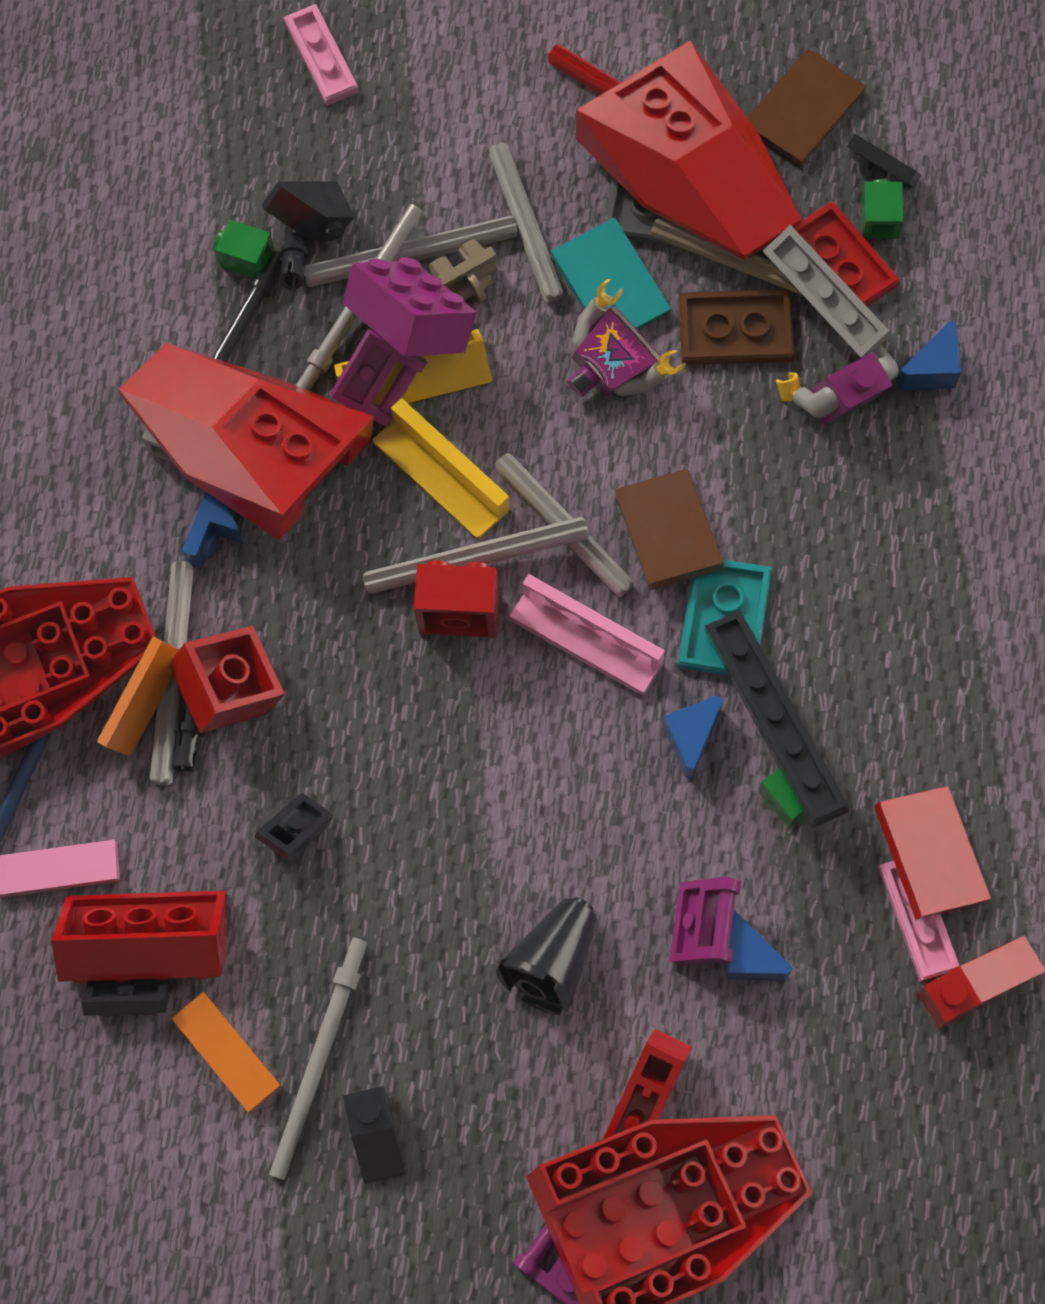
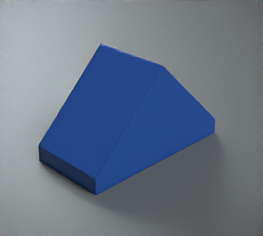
[897,320,961,390]
[663,695,724,779]
[726,910,793,981]

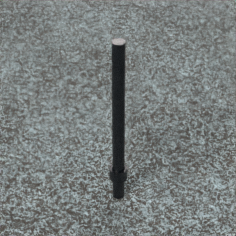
[212,251,282,362]

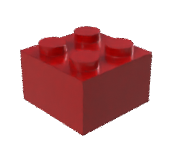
[414,560,499,638]
[169,626,285,733]

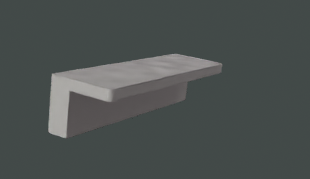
[763,225,896,358]

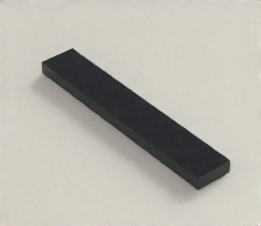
[705,610,849,829]

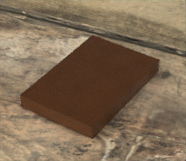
[747,48,866,168]
[678,289,795,365]
[615,469,724,591]

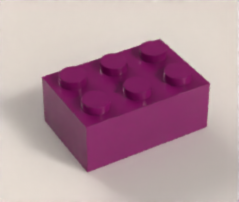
[342,257,477,357]

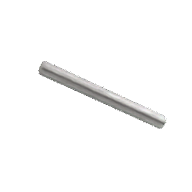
[304,216,518,287]
[363,517,589,594]
[150,561,194,786]

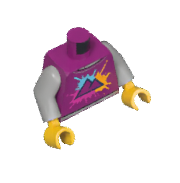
[567,279,686,397]
[776,345,898,426]

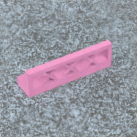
[509,574,665,696]

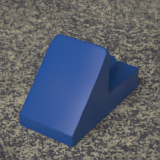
[181,492,244,569]

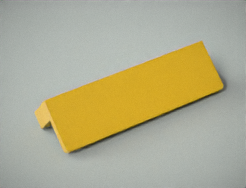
[334,329,492,405]
[373,398,510,539]

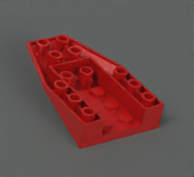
[575,41,802,260]
[119,343,374,540]
[0,577,157,760]
[526,1115,812,1304]

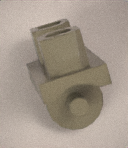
[429,239,498,304]

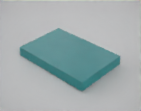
[550,217,671,330]
[677,560,772,676]

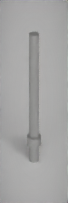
[296,204,422,391]
[269,937,368,1180]

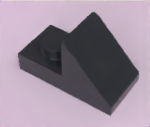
[255,793,334,866]

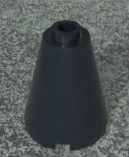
[496,897,597,1015]

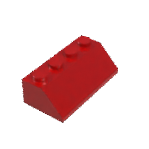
[51,890,227,983]

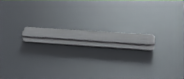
[489,142,563,303]
[495,453,633,597]

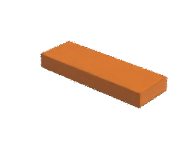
[97,636,180,757]
[171,992,282,1114]

